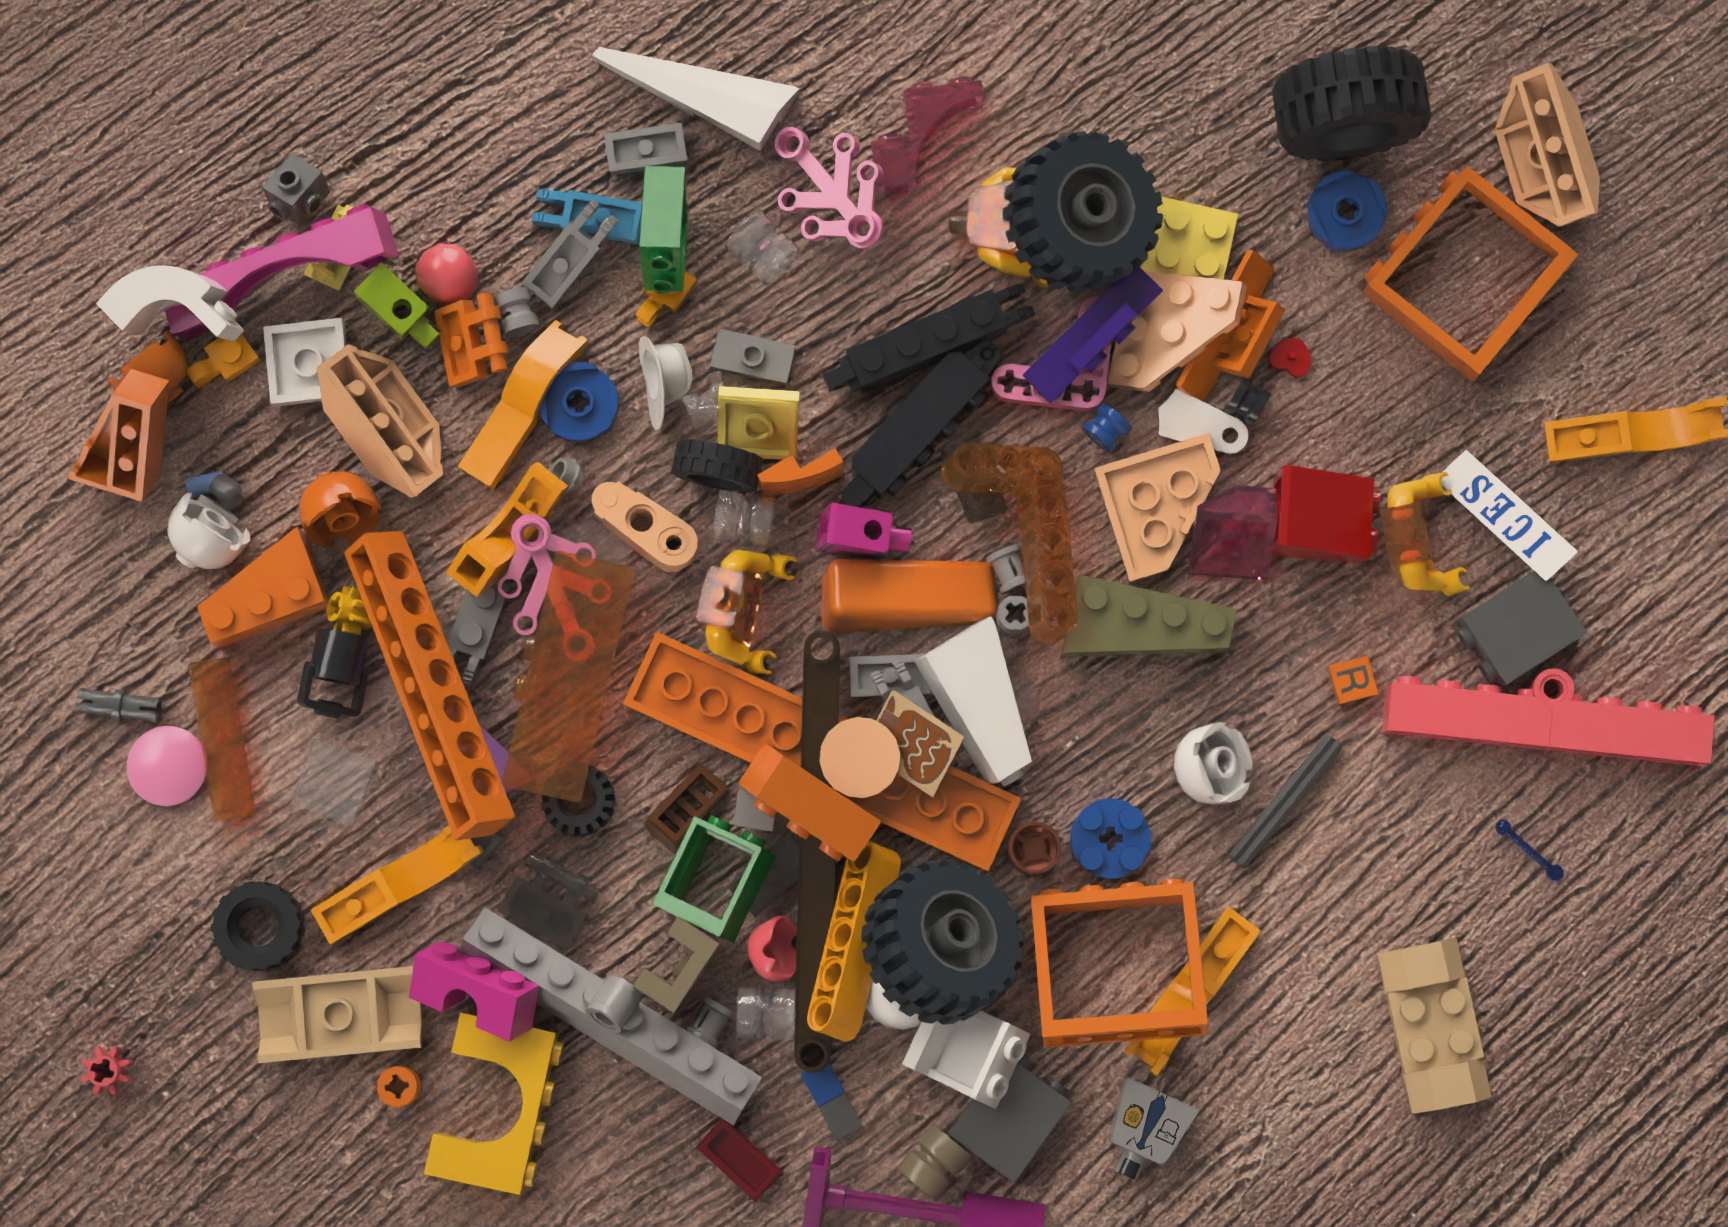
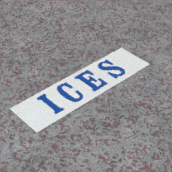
[1441,450,1578,581]

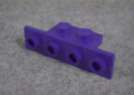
[1022,267,1163,404]

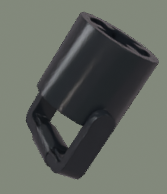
[297,629,369,719]

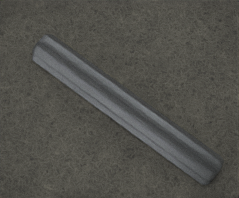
[1229,735,1342,868]

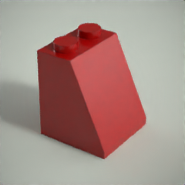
[1269,465,1380,563]

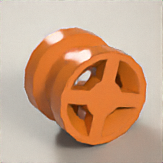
[377,1066,422,1107]

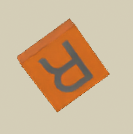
[1327,655,1378,705]

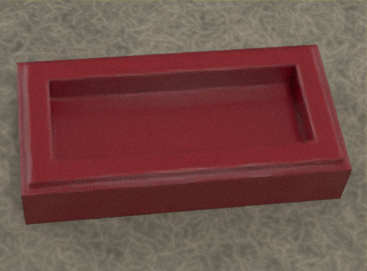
[696,1118,783,1202]

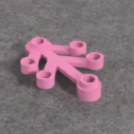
[774,127,884,249]
[497,514,611,662]

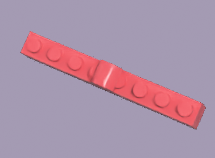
[1382,668,1715,766]

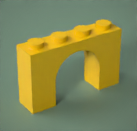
[424,1012,564,1195]

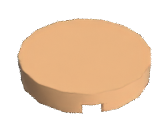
[819,717,901,798]

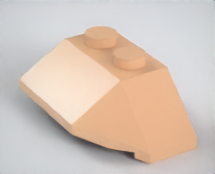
[1494,63,1600,227]
[317,344,443,498]

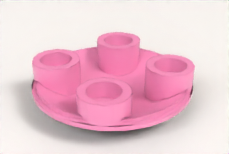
[127,726,207,806]

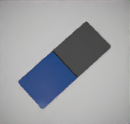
[801,1063,862,1140]

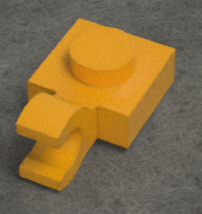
[635,271,698,329]
[186,333,260,389]

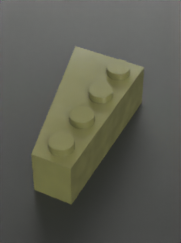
[1060,575,1237,658]

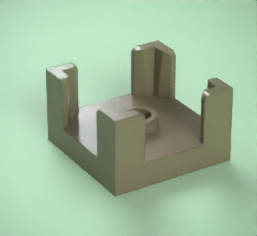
[633,917,723,1013]

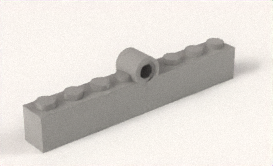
[460,907,762,1125]

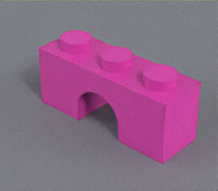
[409,942,539,1042]

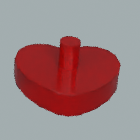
[1268,337,1311,378]

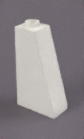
[914,616,1032,786]

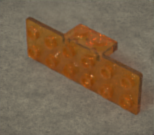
[502,551,634,803]

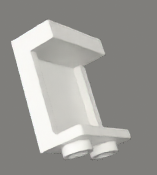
[902,1011,1031,1109]

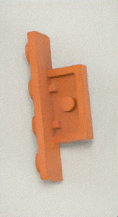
[1176,250,1285,402]

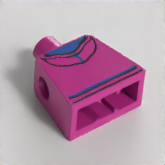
[815,502,912,559]

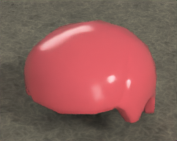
[415,243,479,307]
[747,915,797,982]

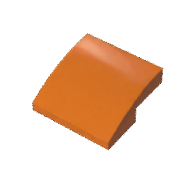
[757,448,844,495]

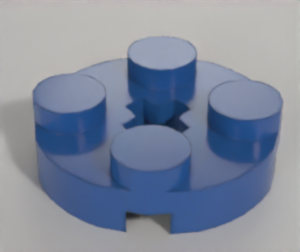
[1307,170,1387,251]
[539,362,619,443]
[1070,798,1151,880]

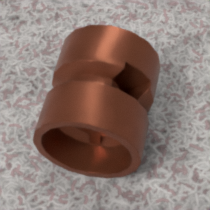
[1007,821,1061,876]

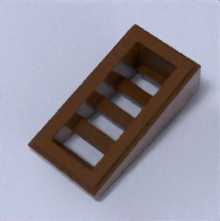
[644,763,730,853]

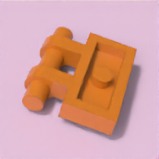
[434,292,509,387]

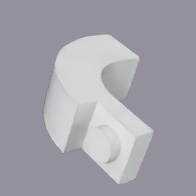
[96,266,244,342]

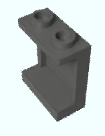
[1456,571,1587,687]
[947,1057,1072,1183]

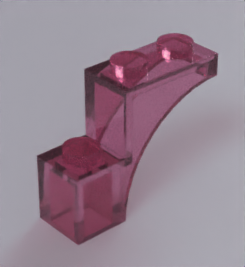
[871,77,984,197]

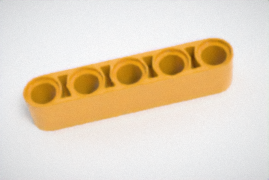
[807,841,901,1042]

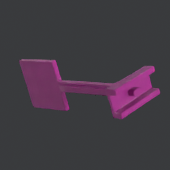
[802,1147,1045,1227]

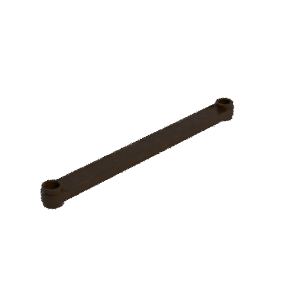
[794,630,841,1073]

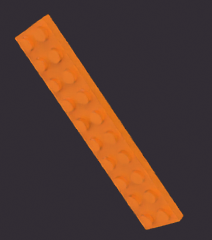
[623,632,1021,872]

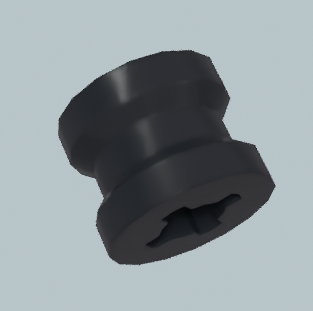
[1224,378,1272,427]

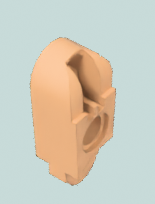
[592,482,698,573]

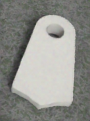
[1158,389,1248,454]

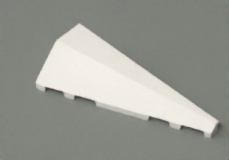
[592,47,800,151]

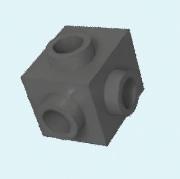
[262,153,330,226]

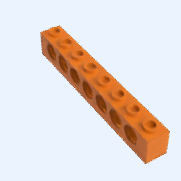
[344,531,515,841]

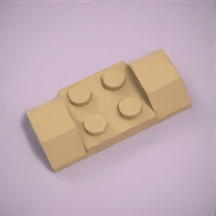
[1377,938,1492,1114]
[252,966,424,1063]

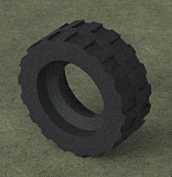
[671,439,764,493]
[211,881,305,971]

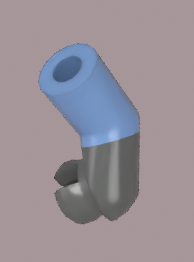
[185,472,243,509]

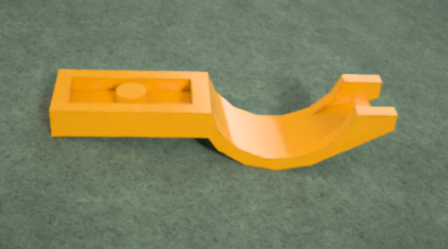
[457,320,590,490]
[1544,397,1728,464]
[311,826,484,945]
[1123,906,1261,1077]

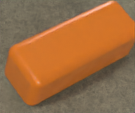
[821,559,997,633]

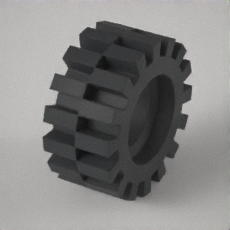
[541,762,616,836]

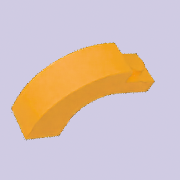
[446,462,568,597]

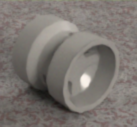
[493,287,540,339]

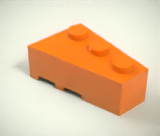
[67,369,169,502]
[197,527,329,649]
[738,743,882,862]

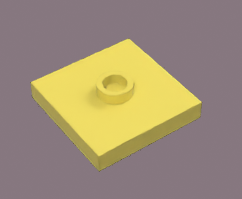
[718,386,799,461]

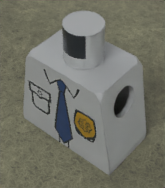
[1108,1077,1199,1181]

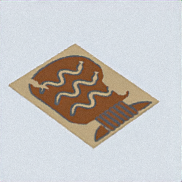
[876,689,964,797]

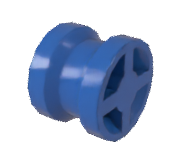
[1082,403,1132,453]

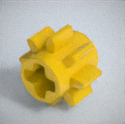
[326,586,372,635]

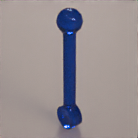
[1495,819,1564,881]

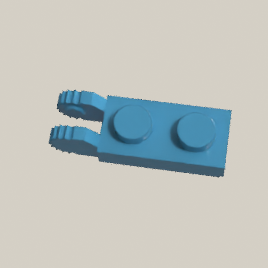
[531,189,642,245]

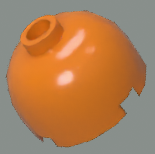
[107,330,188,404]
[298,471,381,547]

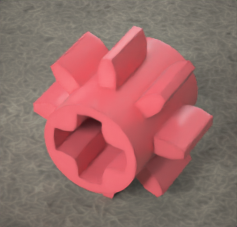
[81,1046,133,1095]

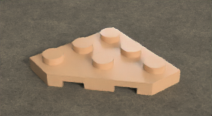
[1107,271,1247,392]
[1094,433,1221,583]

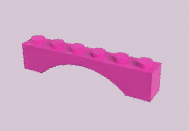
[165,205,400,340]

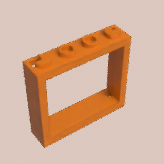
[1362,165,1578,382]
[1031,879,1208,1048]

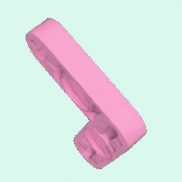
[991,296,1111,412]

